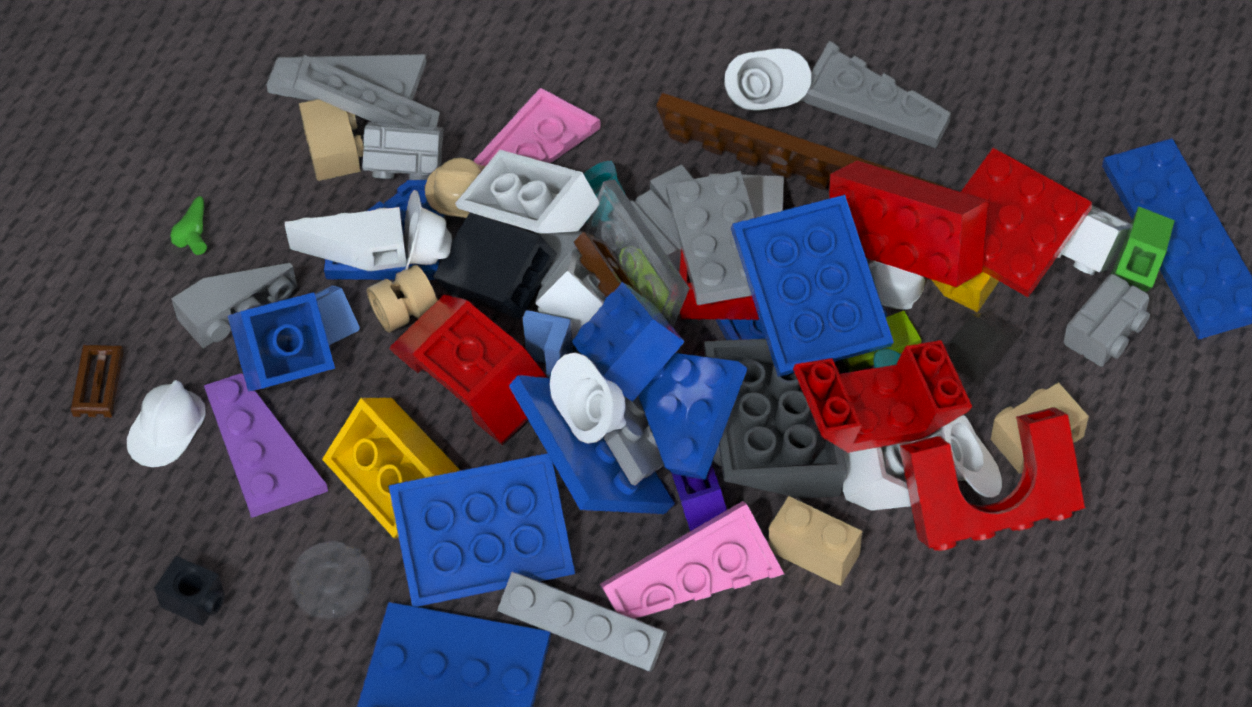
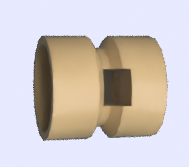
[366,265,437,333]

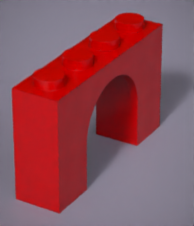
[900,407,1085,551]

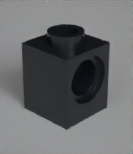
[154,556,225,626]

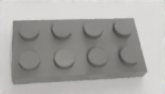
[666,171,755,305]

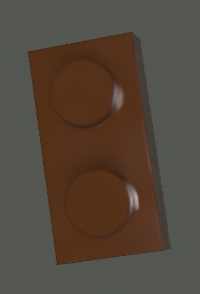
[573,232,642,297]

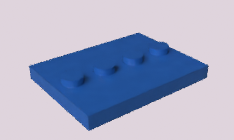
[730,195,894,377]
[509,375,674,514]
[388,453,575,607]
[357,602,551,707]

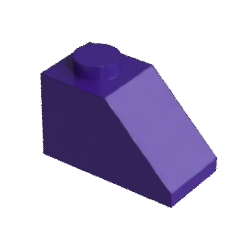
[671,464,727,531]

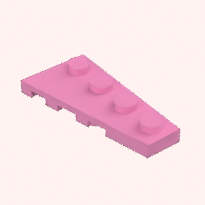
[474,88,600,166]
[600,501,784,619]

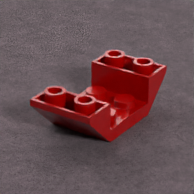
[390,295,548,445]
[793,340,972,453]

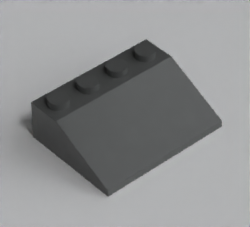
[704,339,847,498]

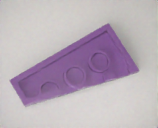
[204,373,328,518]

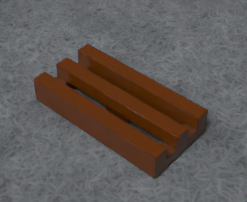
[71,345,124,417]

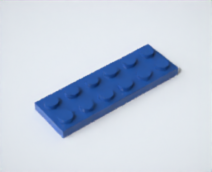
[1102,138,1252,340]

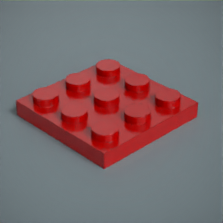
[961,148,1092,297]

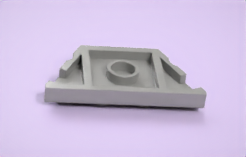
[603,396,664,485]

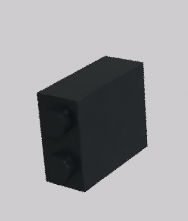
[433,212,557,319]

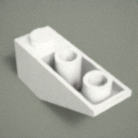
[285,207,407,271]

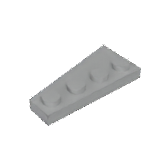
[800,41,951,148]
[267,55,427,101]

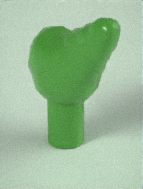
[170,196,207,255]

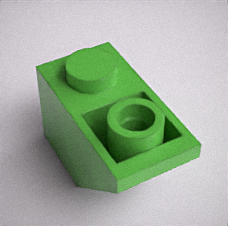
[1111,206,1175,292]

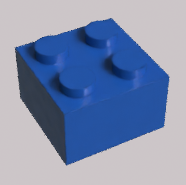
[571,282,685,402]
[228,292,335,392]

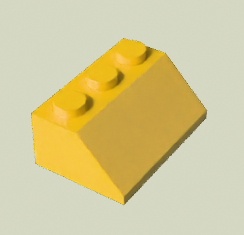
[322,398,460,538]

